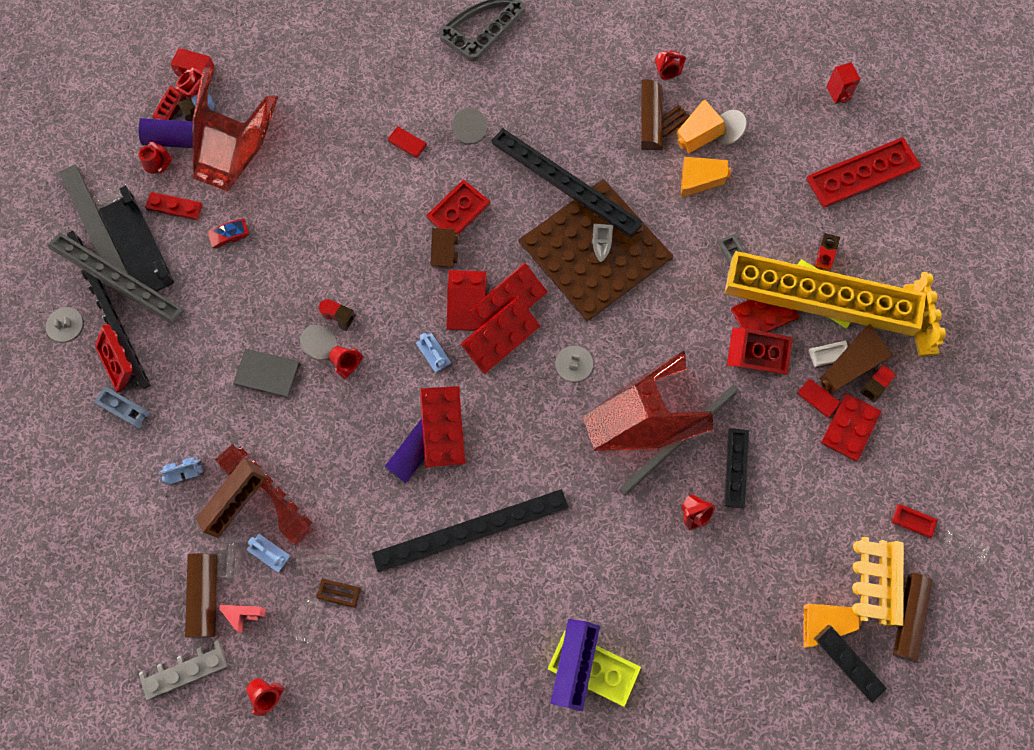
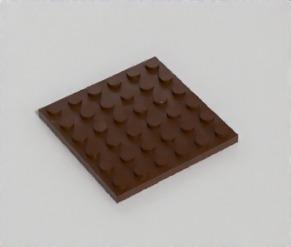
[518,179,674,322]

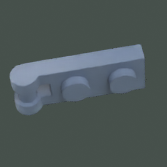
[94,387,151,429]

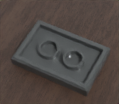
[233,348,300,398]

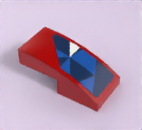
[208,218,250,249]

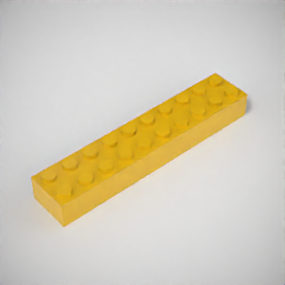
[724,251,926,336]

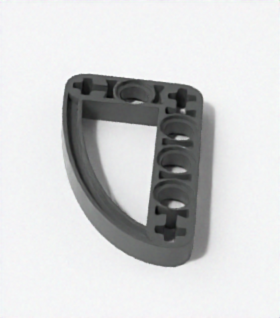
[439,0,524,61]

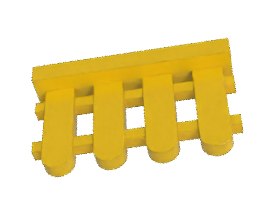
[903,272,946,357]
[852,537,904,627]

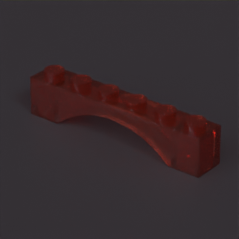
[215,444,314,546]

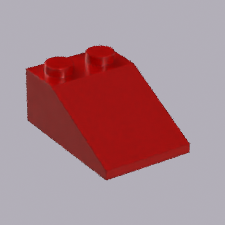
[446,270,487,331]
[727,328,793,375]

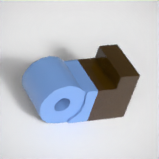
[178,93,215,122]

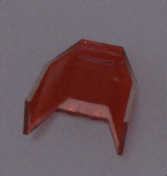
[193,67,278,191]
[582,351,713,451]

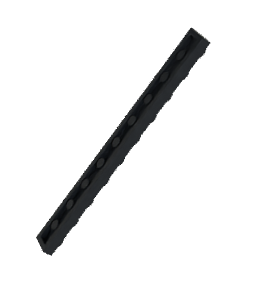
[491,128,643,238]
[67,231,151,389]
[372,489,569,573]

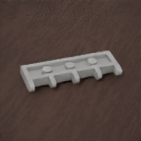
[139,640,228,700]

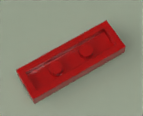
[145,192,203,220]

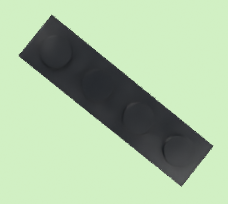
[724,428,749,509]
[814,624,887,703]

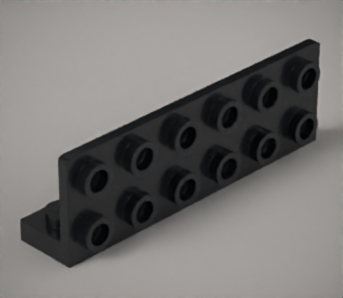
[99,185,175,292]

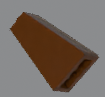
[820,324,893,394]

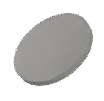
[452,107,487,144]
[716,110,747,145]
[46,307,83,342]
[300,325,337,361]
[555,346,593,382]

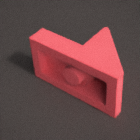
[220,605,266,633]

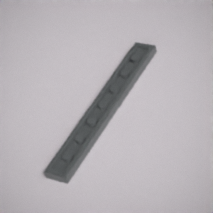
[59,164,128,274]
[47,232,184,325]
[620,384,738,496]

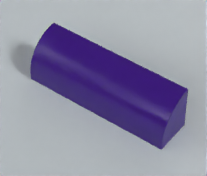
[138,118,214,149]
[385,418,425,484]
[550,619,600,712]

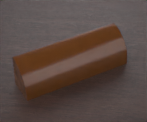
[641,79,663,150]
[196,458,267,538]
[185,553,217,639]
[893,572,933,663]

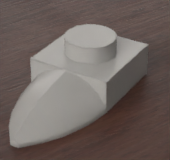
[592,224,613,262]

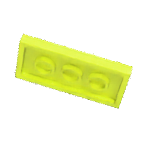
[547,631,641,707]

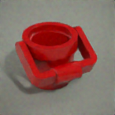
[654,50,686,80]
[176,67,207,98]
[138,142,172,174]
[329,346,364,379]
[681,494,715,530]
[246,678,285,716]

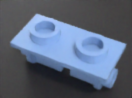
[416,333,451,373]
[158,457,203,485]
[247,534,290,572]

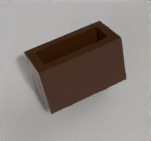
[430,228,459,267]

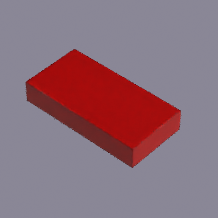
[388,126,427,159]
[797,378,841,418]
[891,504,938,539]

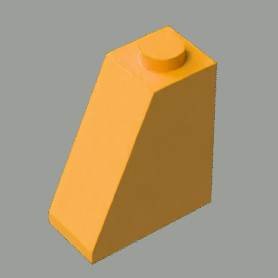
[677,100,725,154]
[681,157,731,197]
[804,604,862,648]

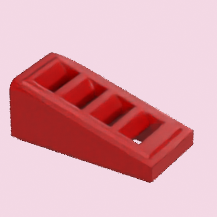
[152,86,187,120]

